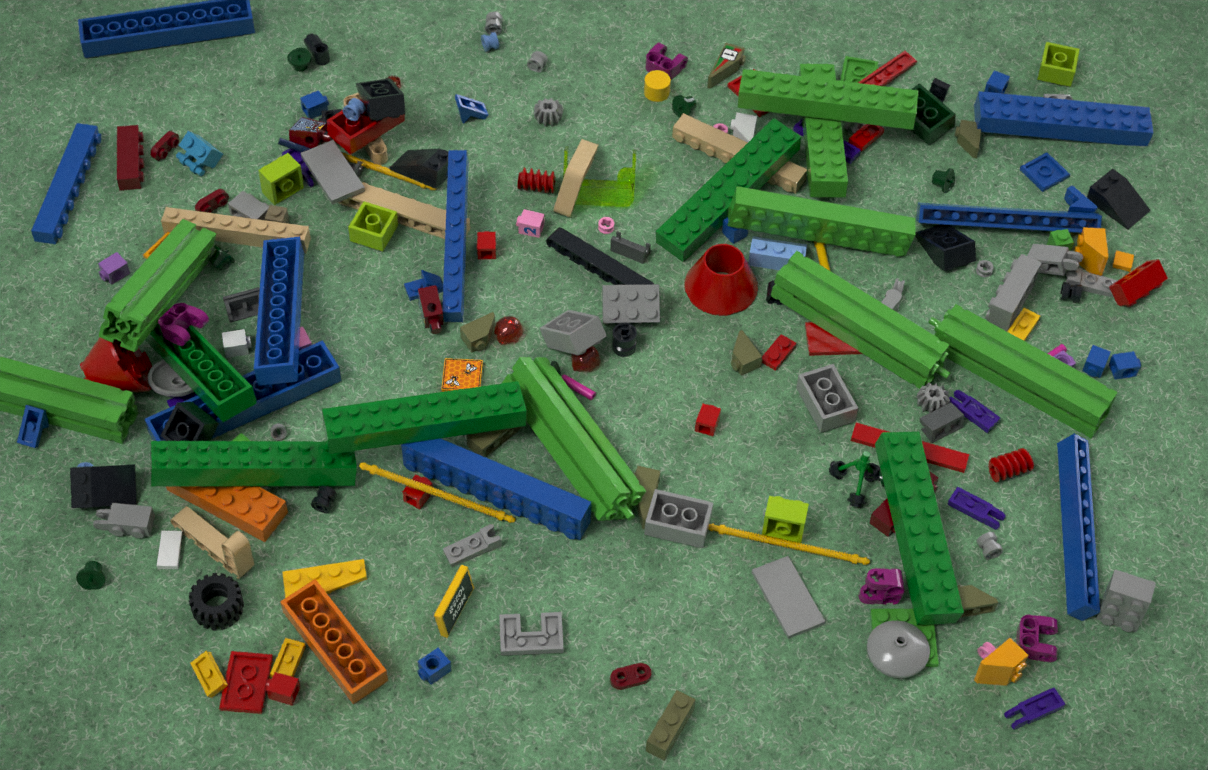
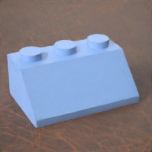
[748,236,807,270]

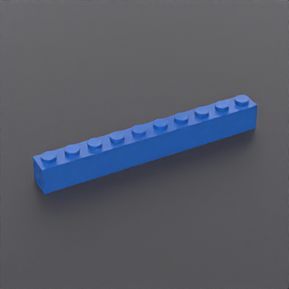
[442,150,469,322]
[916,203,1102,233]
[1057,433,1100,621]

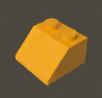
[1073,227,1108,276]
[974,638,1028,686]

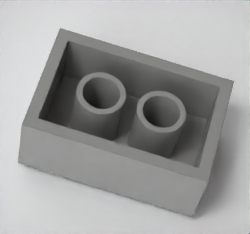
[602,284,660,323]
[539,310,607,355]
[796,364,858,433]
[644,489,714,548]
[1096,569,1156,632]

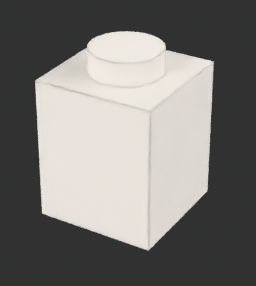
[222,329,252,358]

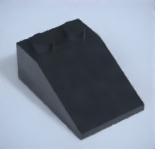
[356,78,405,121]
[389,148,448,189]
[1087,168,1151,230]
[915,224,976,271]
[70,464,137,508]

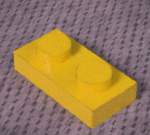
[1007,308,1040,341]
[270,638,306,678]
[190,651,228,698]

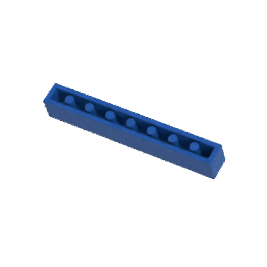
[31,123,101,244]

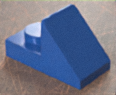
[454,94,488,124]
[1064,185,1098,213]
[404,270,443,301]
[17,405,49,448]

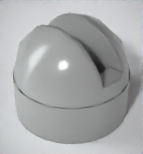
[270,423,287,440]

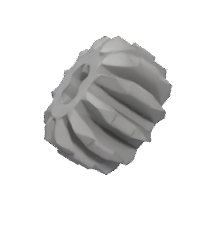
[534,97,563,126]
[916,382,950,413]

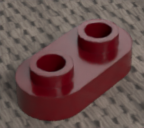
[150,131,179,161]
[195,189,229,213]
[610,663,651,690]

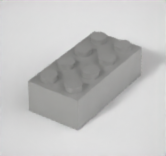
[985,254,1042,331]

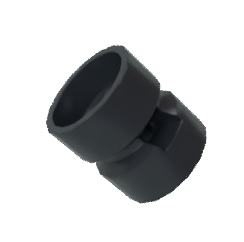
[612,323,637,357]

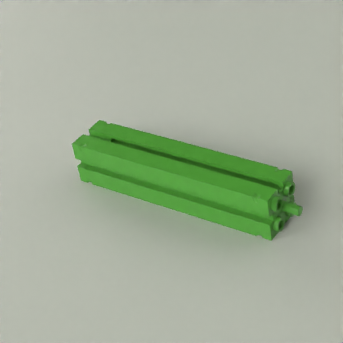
[98,219,217,352]
[771,251,951,389]
[929,304,1118,439]
[0,356,139,444]
[502,357,646,521]

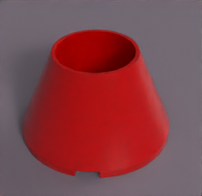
[684,244,758,316]

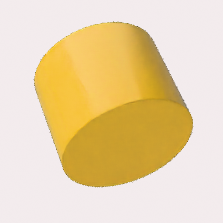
[644,70,671,102]

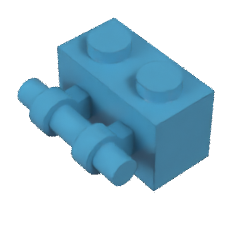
[176,131,223,176]

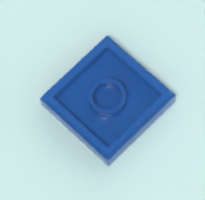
[1020,152,1070,192]

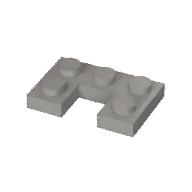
[499,612,564,656]

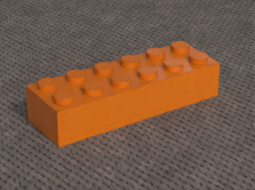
[166,486,288,542]
[280,579,388,704]

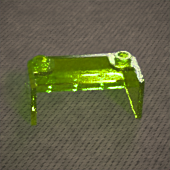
[563,146,636,207]

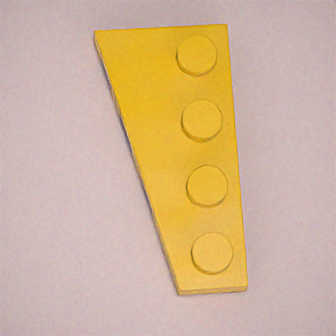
[282,559,367,598]

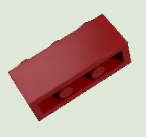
[1109,259,1168,307]

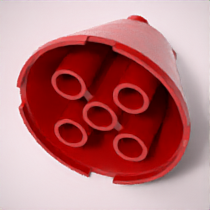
[80,337,152,392]

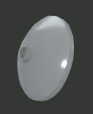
[148,360,194,397]
[867,620,930,678]

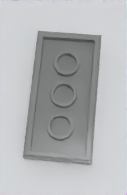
[301,140,365,205]
[751,556,825,639]

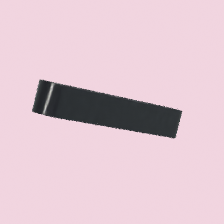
[546,227,654,285]

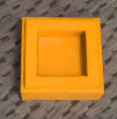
[1112,250,1134,272]

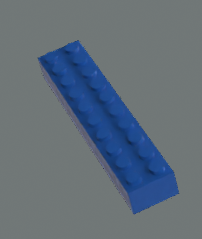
[78,0,255,58]
[974,91,1153,146]
[254,236,304,386]
[145,340,342,441]
[401,438,591,540]

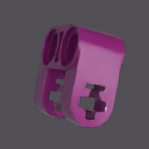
[645,42,688,80]
[158,303,209,346]
[858,568,905,605]
[1016,614,1058,662]

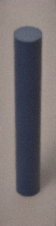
[278,138,311,153]

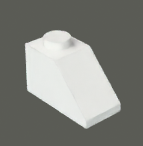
[730,113,757,142]

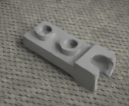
[1065,268,1118,298]
[443,524,502,567]

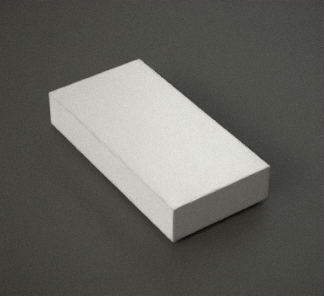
[157,531,183,569]

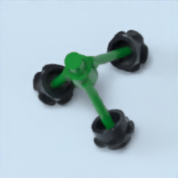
[829,451,881,508]

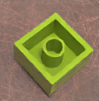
[1037,42,1080,87]
[258,153,304,205]
[348,201,398,252]
[762,496,809,544]

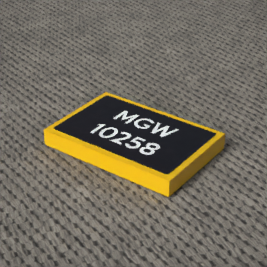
[434,565,474,638]

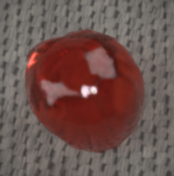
[494,316,524,345]
[571,346,601,372]

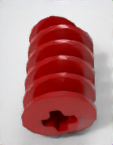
[517,167,556,194]
[988,448,1034,482]

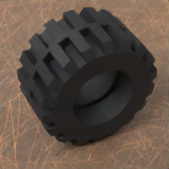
[189,573,244,631]

